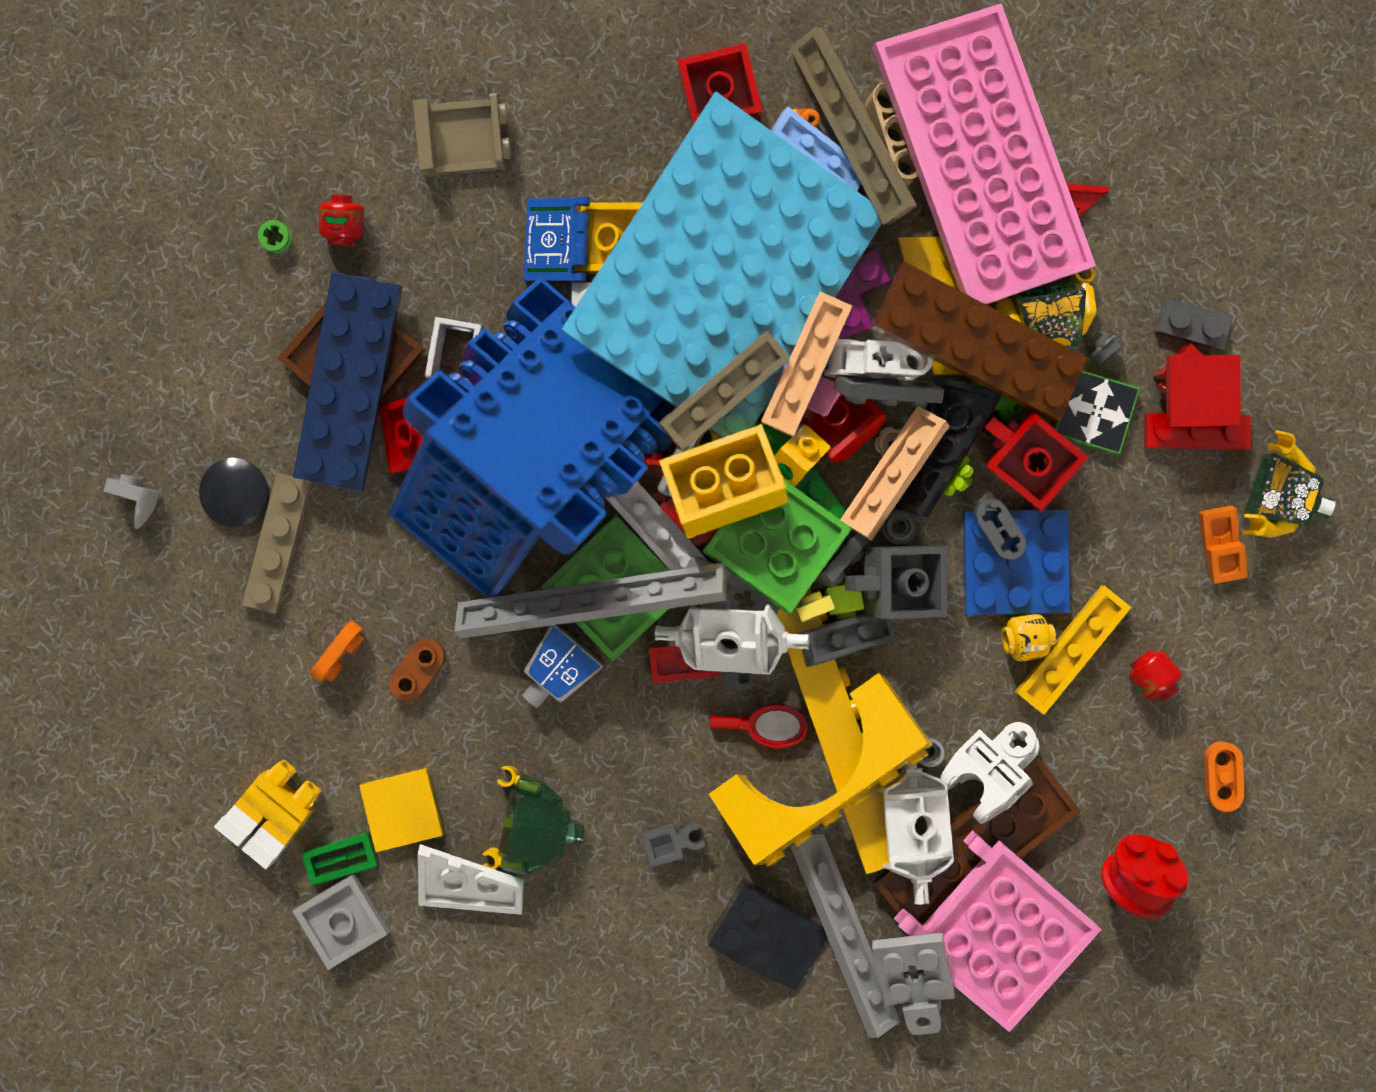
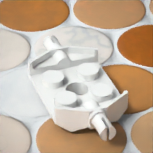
[655,604,810,675]
[876,763,954,904]

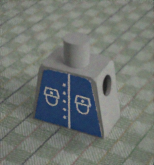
[522,624,605,708]

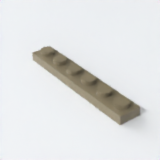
[790,27,917,225]

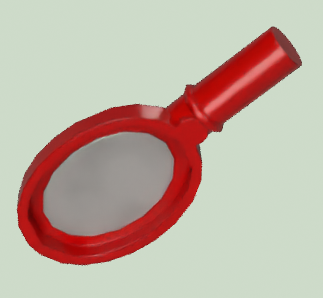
[710,704,808,749]

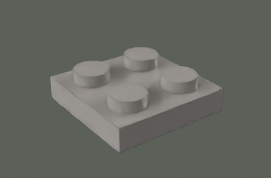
[292,873,390,970]

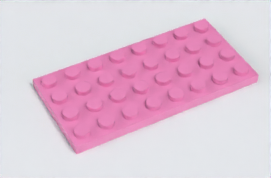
[872,4,1096,305]

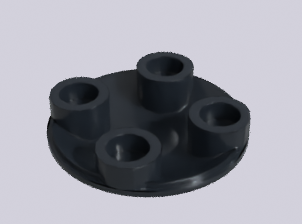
[199,458,270,527]

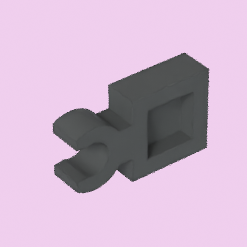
[641,821,705,868]

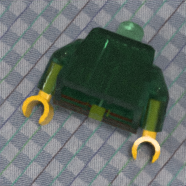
[482,766,585,875]

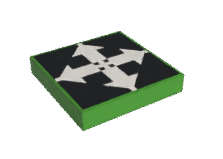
[1054,371,1140,455]

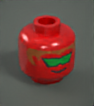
[318,194,364,246]
[1129,649,1182,702]

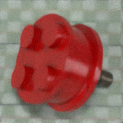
[1101,834,1188,919]

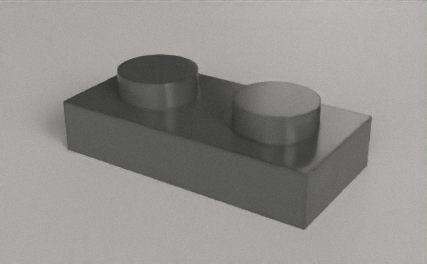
[1155,298,1233,351]
[811,532,869,591]

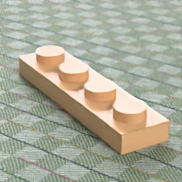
[761,292,852,437]
[840,407,949,541]

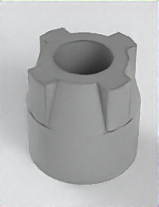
[920,737,944,767]

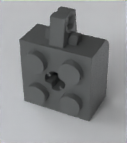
[845,546,947,619]

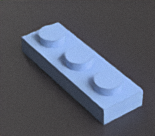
[771,107,861,191]

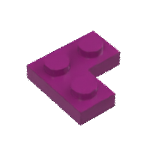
[835,249,891,339]

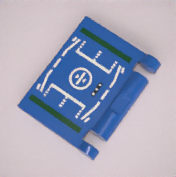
[524,197,590,282]

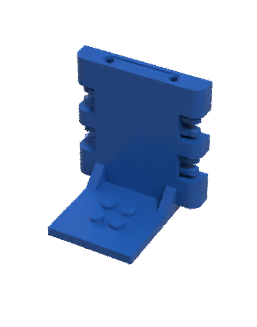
[388,277,675,598]

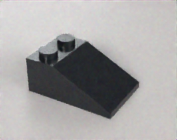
[708,878,828,990]

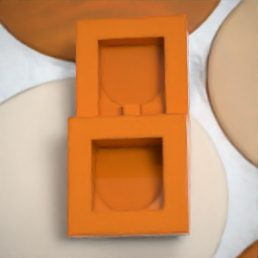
[1198,505,1248,584]

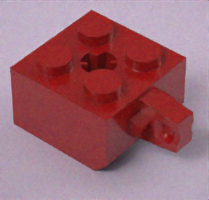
[984,410,1089,511]

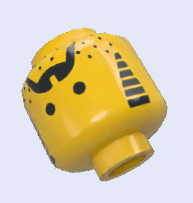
[1001,614,1056,661]

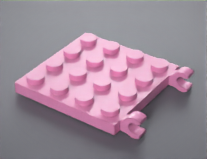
[894,830,1102,1032]

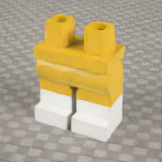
[214,760,321,869]

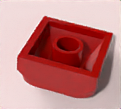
[799,377,886,464]

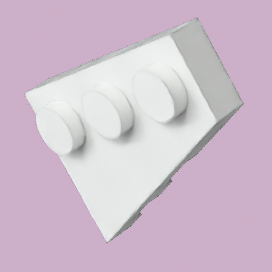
[418,844,524,915]

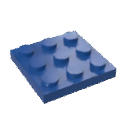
[963,510,1070,615]

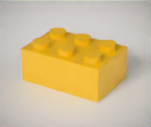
[660,424,788,539]

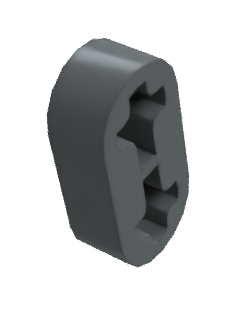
[973,499,1026,559]

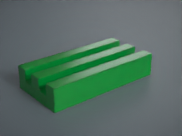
[301,832,379,886]

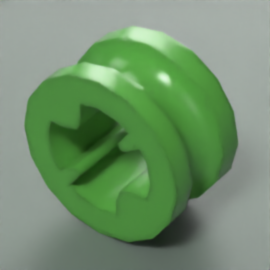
[258,220,292,253]

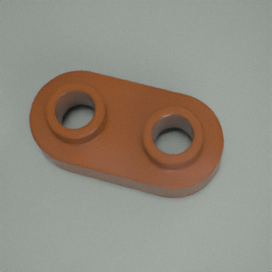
[389,639,445,702]

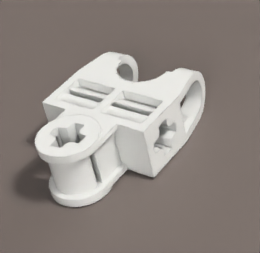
[824,339,933,380]
[940,722,1040,824]

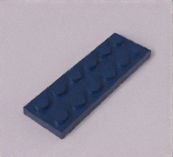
[293,272,403,491]

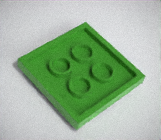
[703,478,852,615]
[541,515,670,662]

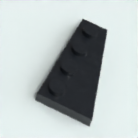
[895,376,1003,518]

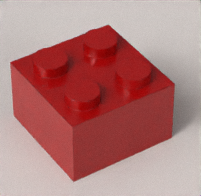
[678,43,763,128]

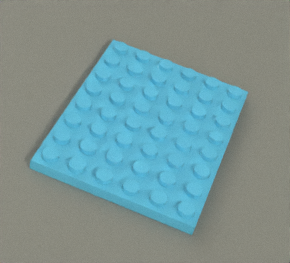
[560,91,882,438]

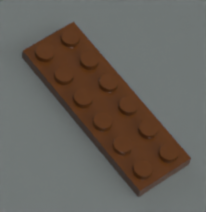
[872,262,1088,422]
[873,756,1081,925]

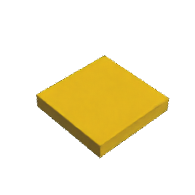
[359,767,444,852]

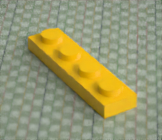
[1015,585,1131,715]

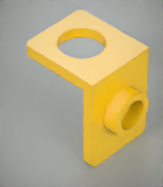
[774,425,830,487]

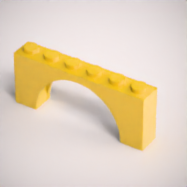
[709,673,932,867]

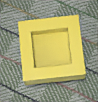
[796,591,835,622]

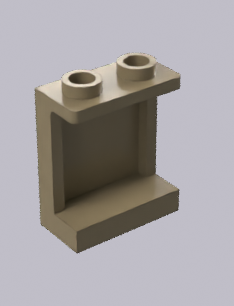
[413,93,511,177]

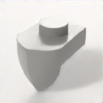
[104,474,160,529]

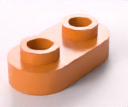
[309,620,365,684]
[1204,741,1244,812]

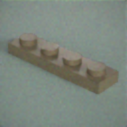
[658,331,790,451]
[242,472,313,614]

